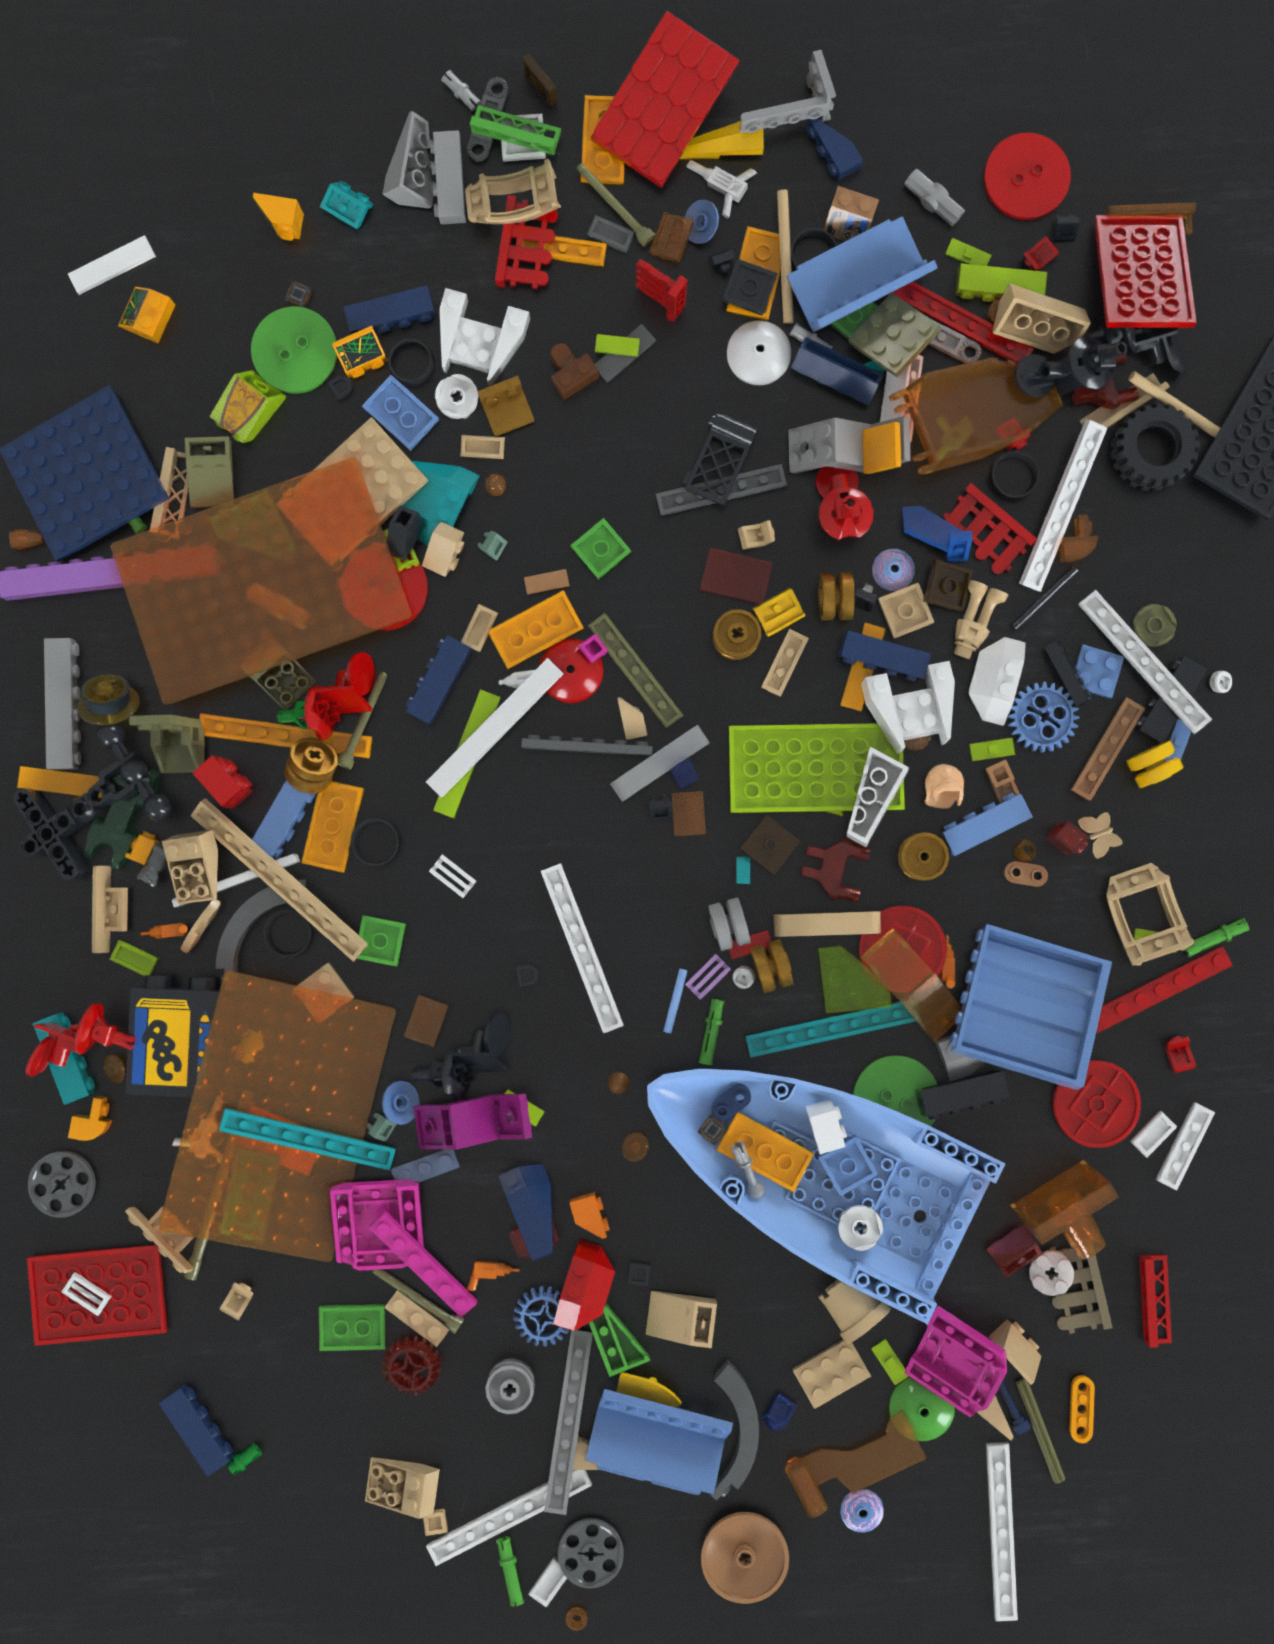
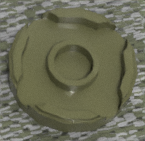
[1132,604,1177,647]

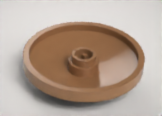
[701,1512,789,1604]

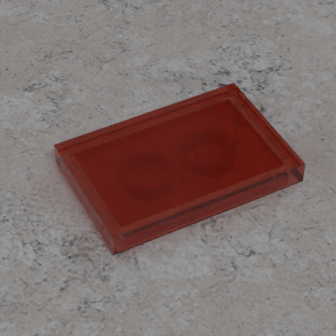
[700,548,773,605]

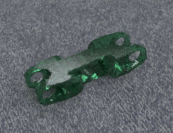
[84,768,160,870]

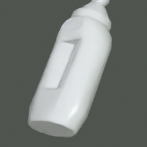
[499,670,535,689]

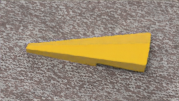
[680,121,764,159]

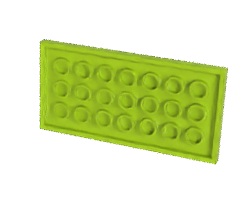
[729,723,905,813]

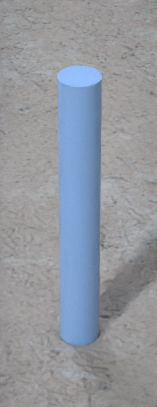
[663,968,688,1034]

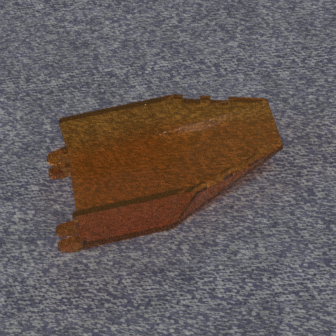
[889,358,1063,474]

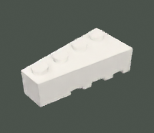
[847,747,909,847]

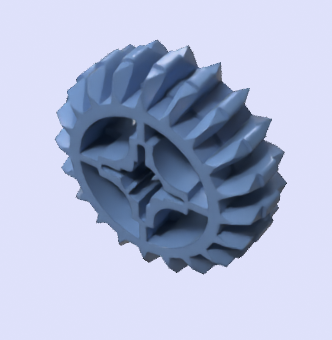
[514,1286,569,1347]

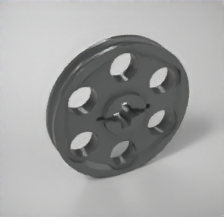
[28,1151,96,1218]
[558,1518,624,1588]

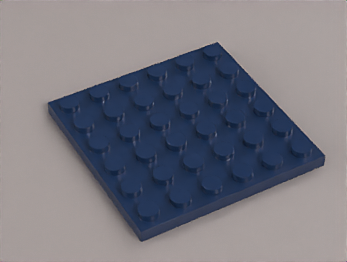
[0,385,170,562]

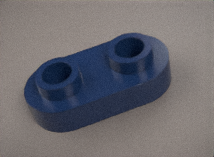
[711,1084,751,1121]

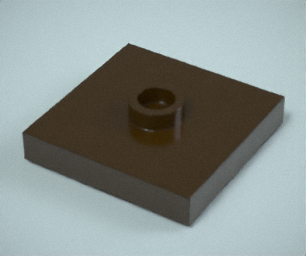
[522,53,557,108]
[923,559,973,613]
[740,815,801,875]

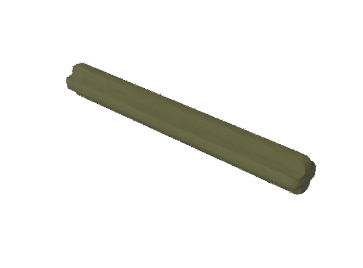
[1016,1378,1065,1483]

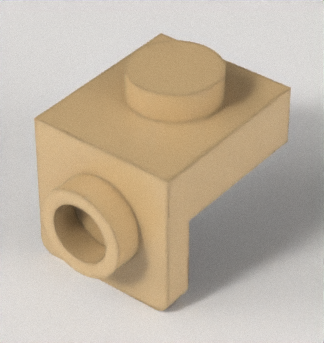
[738,520,775,550]
[220,1283,253,1320]

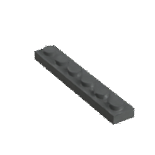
[656,464,787,516]
[522,735,653,756]

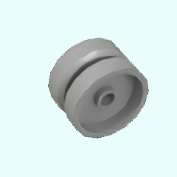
[708,897,751,951]
[486,1358,535,1414]

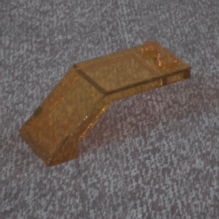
[861,928,962,1043]

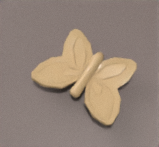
[1078,812,1123,858]

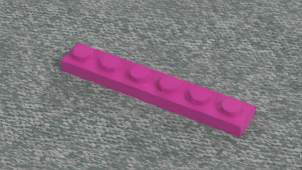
[369,1210,478,1317]

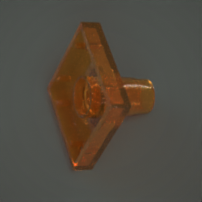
[1010,1160,1119,1258]

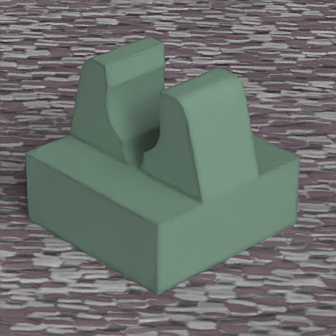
[478,531,508,560]
[367,1113,397,1141]

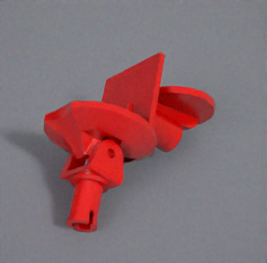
[816,466,874,540]
[25,1003,136,1077]

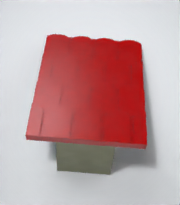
[591,11,739,188]

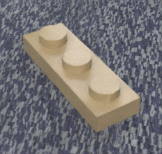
[761,629,809,697]
[384,1290,449,1347]

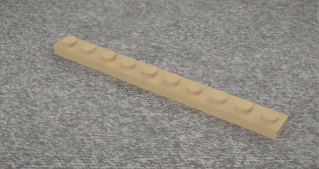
[191,798,368,962]

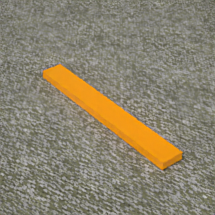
[199,713,373,759]

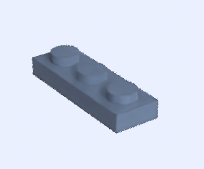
[391,1150,460,1182]

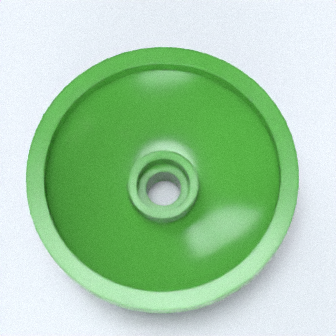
[889,1377,955,1441]

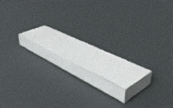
[68,235,156,295]
[1155,1102,1215,1190]

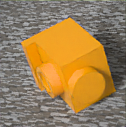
[125,831,160,865]

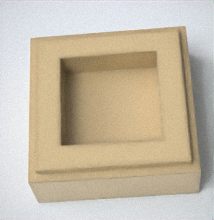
[423,1508,448,1536]

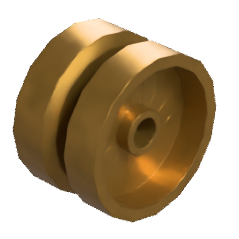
[818,572,854,621]
[713,609,761,660]
[284,737,338,794]
[897,832,949,881]
[750,939,794,994]

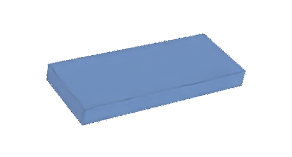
[1165,719,1191,761]

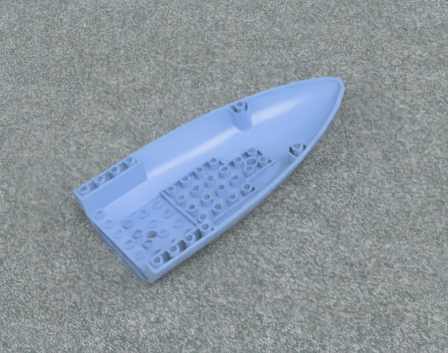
[647,1069,1005,1324]

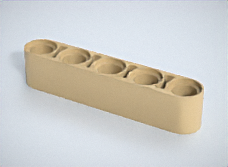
[773,911,881,937]

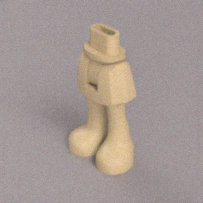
[954,580,1008,660]

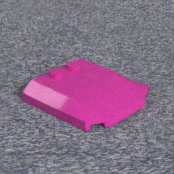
[330,1179,424,1271]
[904,1306,1007,1417]

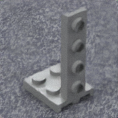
[739,50,836,133]

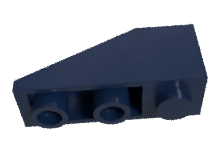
[806,118,863,181]

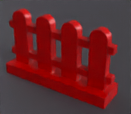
[495,195,558,290]
[635,259,688,323]
[942,483,1037,574]

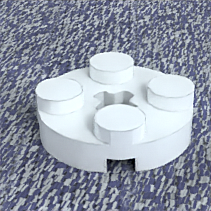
[435,374,479,419]
[838,1205,883,1251]
[1029,1250,1074,1296]

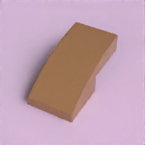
[986,759,1020,803]

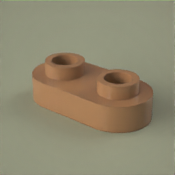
[1003,862,1048,887]

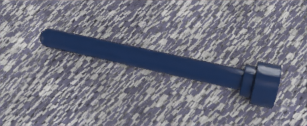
[998,1381,1031,1435]

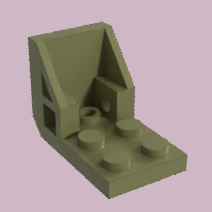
[129,715,205,773]

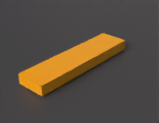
[522,236,607,267]
[840,623,885,712]
[17,766,102,799]

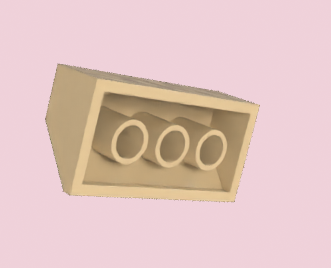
[993,284,1090,354]

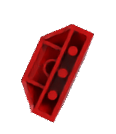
[553,1240,615,1331]

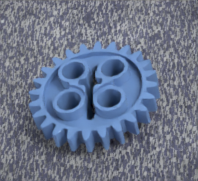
[1007,682,1079,753]

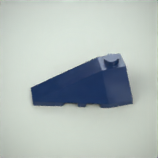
[498,1164,553,1262]

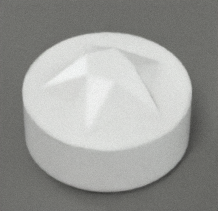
[1210,671,1232,693]
[733,966,756,989]

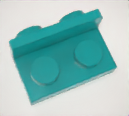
[320,181,374,229]

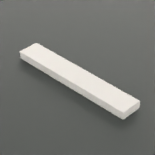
[171,854,301,907]

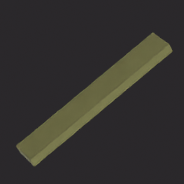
[588,613,683,729]

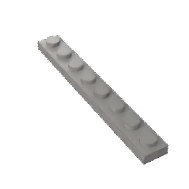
[544,1330,593,1515]

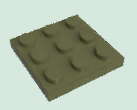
[848,292,941,378]

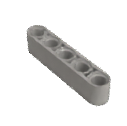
[610,725,710,802]

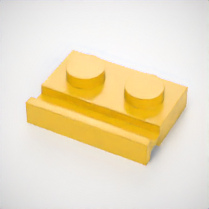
[753,588,806,637]

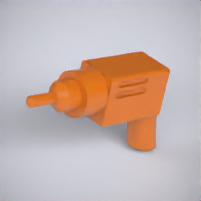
[140,922,188,939]
[940,935,955,989]
[467,1261,520,1291]

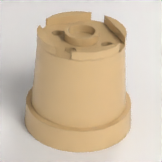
[819,1279,891,1344]

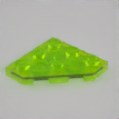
[819,946,892,1013]

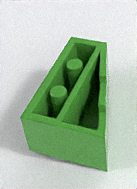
[589,1303,650,1377]

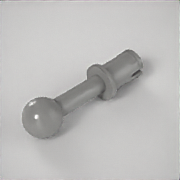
[730,1141,764,1199]

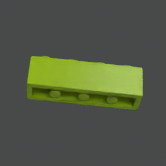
[955,263,1047,302]

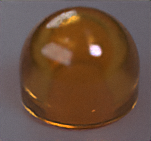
[485,473,506,496]
[1013,839,1036,862]
[607,1072,629,1094]

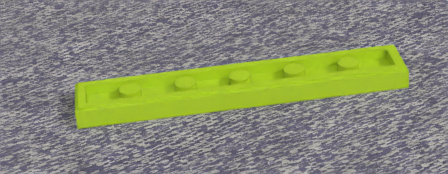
[433,689,501,818]

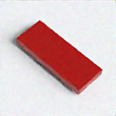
[729,930,771,959]

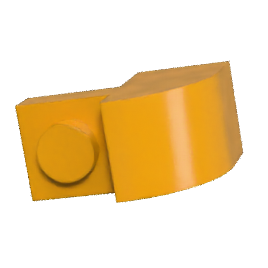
[68,1096,112,1141]

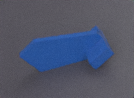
[902,506,972,562]

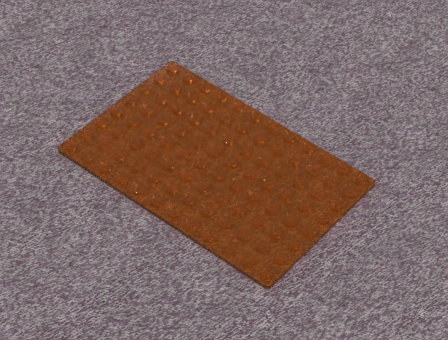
[111,457,412,705]
[159,970,396,1262]

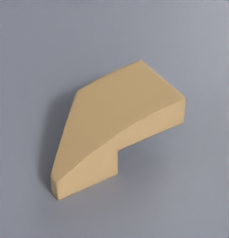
[617,697,647,740]

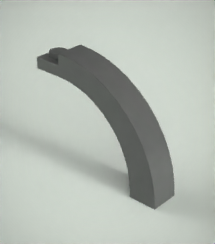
[216,880,306,991]
[710,1359,759,1500]

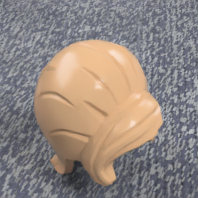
[924,764,964,809]

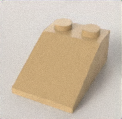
[989,1319,1041,1385]

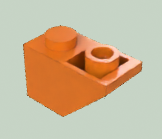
[569,1192,610,1239]

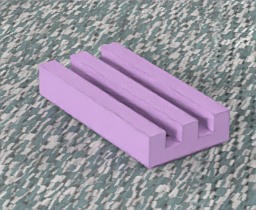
[685,954,731,1000]

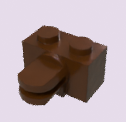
[551,343,599,401]

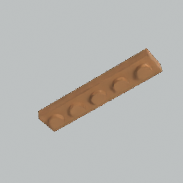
[1070,697,1145,801]

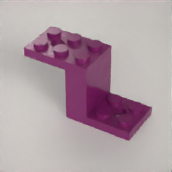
[413,1093,532,1150]

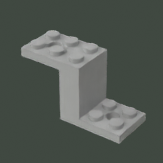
[788,416,911,474]

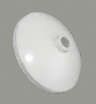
[727,321,791,386]

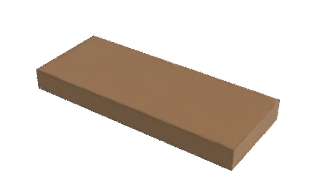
[524,569,569,595]

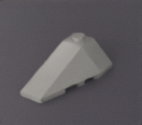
[383,111,434,208]

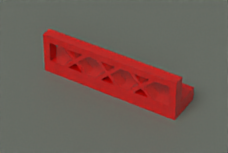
[1139,1254,1172,1348]

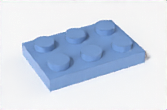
[362,375,439,451]

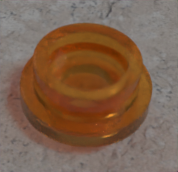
[566,1607,588,1631]

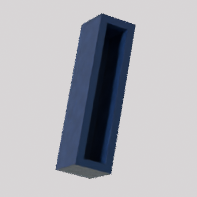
[344,285,436,335]
[791,337,884,405]
[838,630,931,682]
[405,635,472,725]
[158,1383,234,1477]

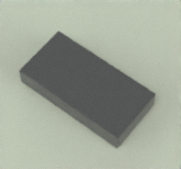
[587,215,635,253]

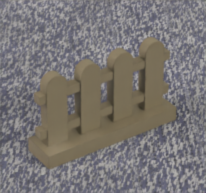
[1048,1237,1113,1334]

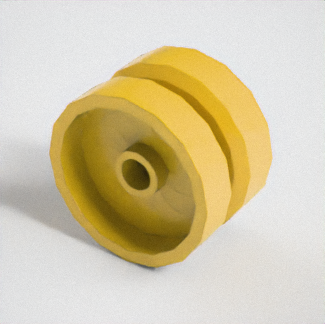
[1126,740,1184,788]

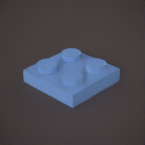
[1075,644,1124,699]
[818,1135,878,1196]

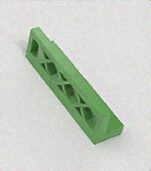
[470,105,561,155]

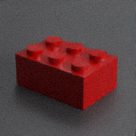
[192,755,254,809]

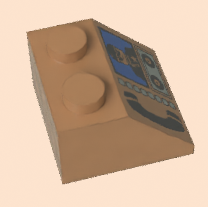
[824,186,879,242]

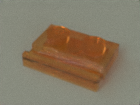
[649,212,694,263]
[671,791,706,837]
[404,995,449,1047]

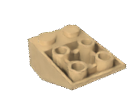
[162,829,218,904]
[646,1290,717,1348]
[365,1457,440,1519]

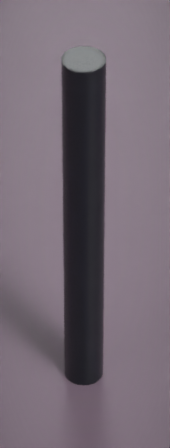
[1011,565,1078,631]

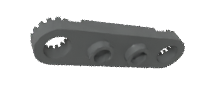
[467,77,508,162]

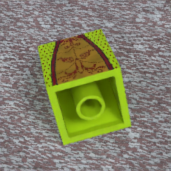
[210,370,287,443]

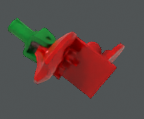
[277,652,375,740]

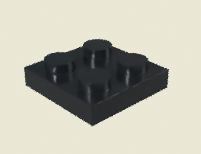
[722,259,778,316]

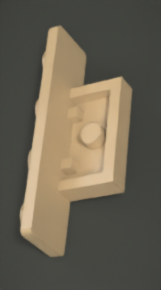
[92,866,128,953]
[125,1206,194,1273]

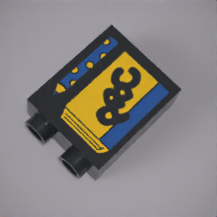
[125,975,228,1098]

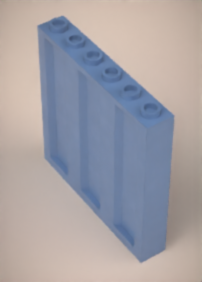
[950,924,1112,1090]

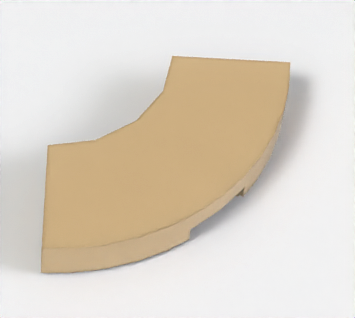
[180,899,221,953]

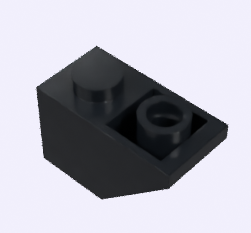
[385,505,426,561]

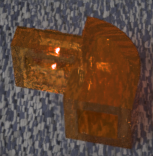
[1059,515,1098,562]

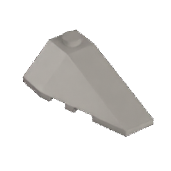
[935,1035,986,1081]

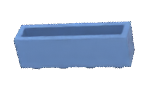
[252,781,316,860]
[940,792,1033,856]

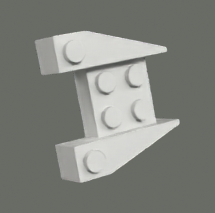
[440,288,530,386]
[861,661,955,754]

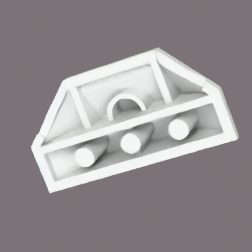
[968,637,1026,726]

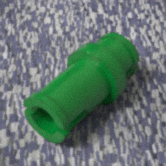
[227,1443,262,1475]

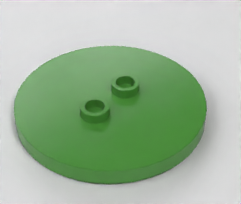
[251,307,338,394]
[853,1055,937,1126]

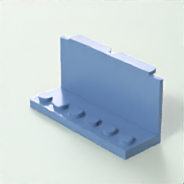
[787,217,938,332]
[585,1389,733,1495]

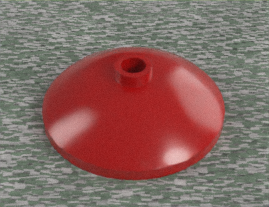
[539,639,603,703]

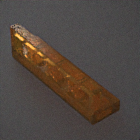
[1104,203,1196,235]

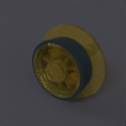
[77,674,140,725]

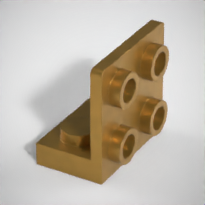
[477,376,534,437]

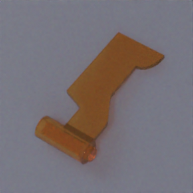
[785,1410,927,1518]

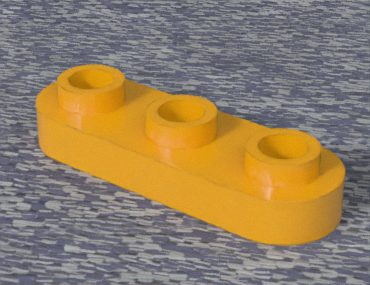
[1069,1375,1095,1443]

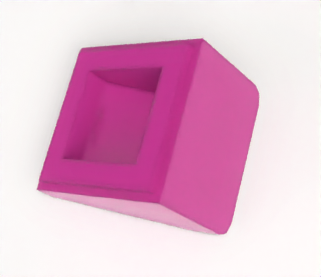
[578,633,609,663]

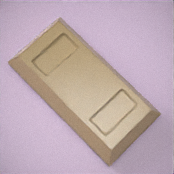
[460,435,505,459]
[461,604,498,652]

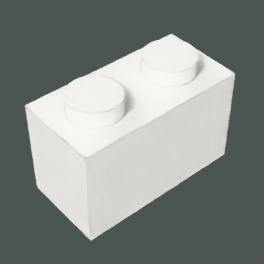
[806,1099,847,1154]

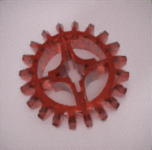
[382,1336,441,1396]

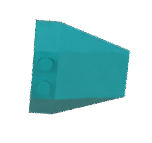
[392,461,480,546]

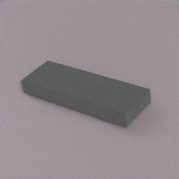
[595,324,656,383]

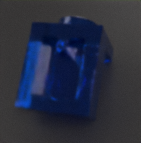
[670,759,699,789]
[761,1394,797,1432]

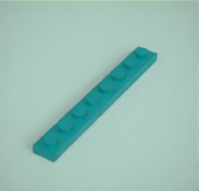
[745,999,920,1058]
[218,1107,396,1170]

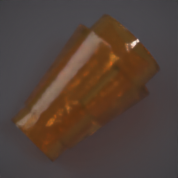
[9,529,43,550]

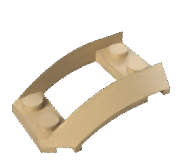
[465,159,561,224]
[1106,863,1195,965]

